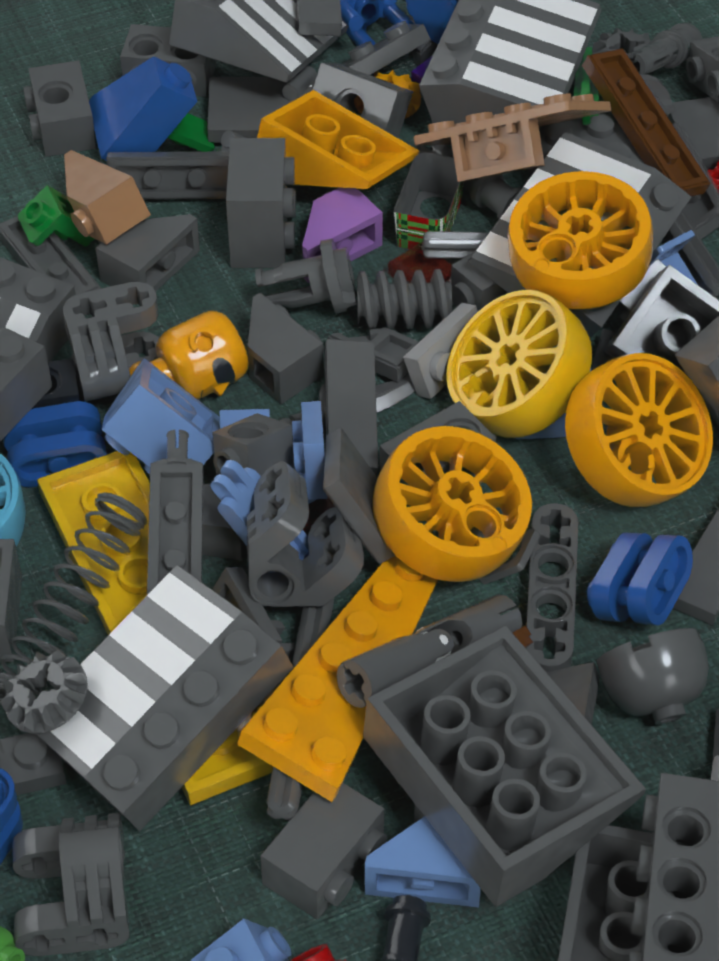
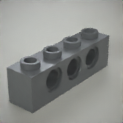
[628,773,719,961]

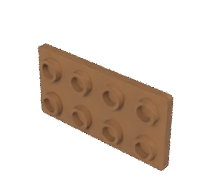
[413,93,611,182]

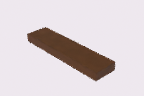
[582,48,711,196]

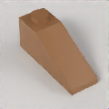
[64,150,151,245]

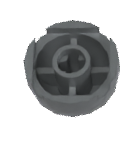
[597,628,709,725]

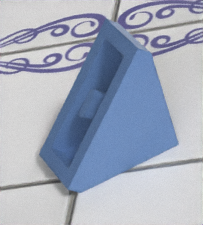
[365,816,481,908]

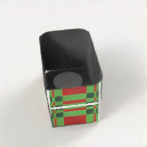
[394,153,464,252]

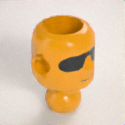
[129,311,249,400]

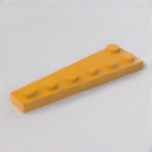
[237,555,438,802]

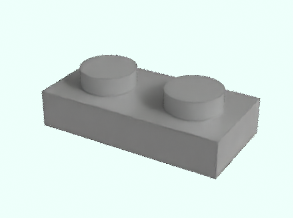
[403,303,478,399]

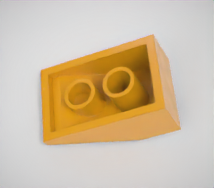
[257,90,419,189]

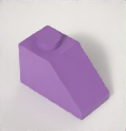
[302,188,383,283]

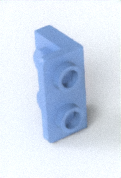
[292,401,327,504]

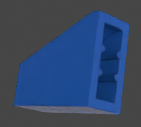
[89,56,197,161]

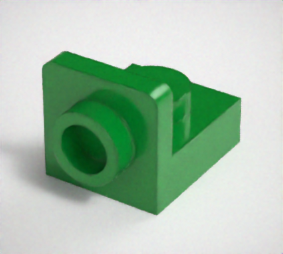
[18,185,94,247]

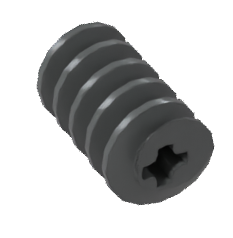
[357,269,452,329]

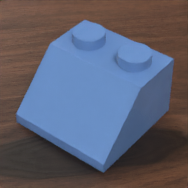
[101,358,220,475]

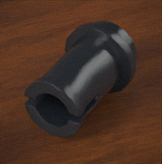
[381,895,431,961]

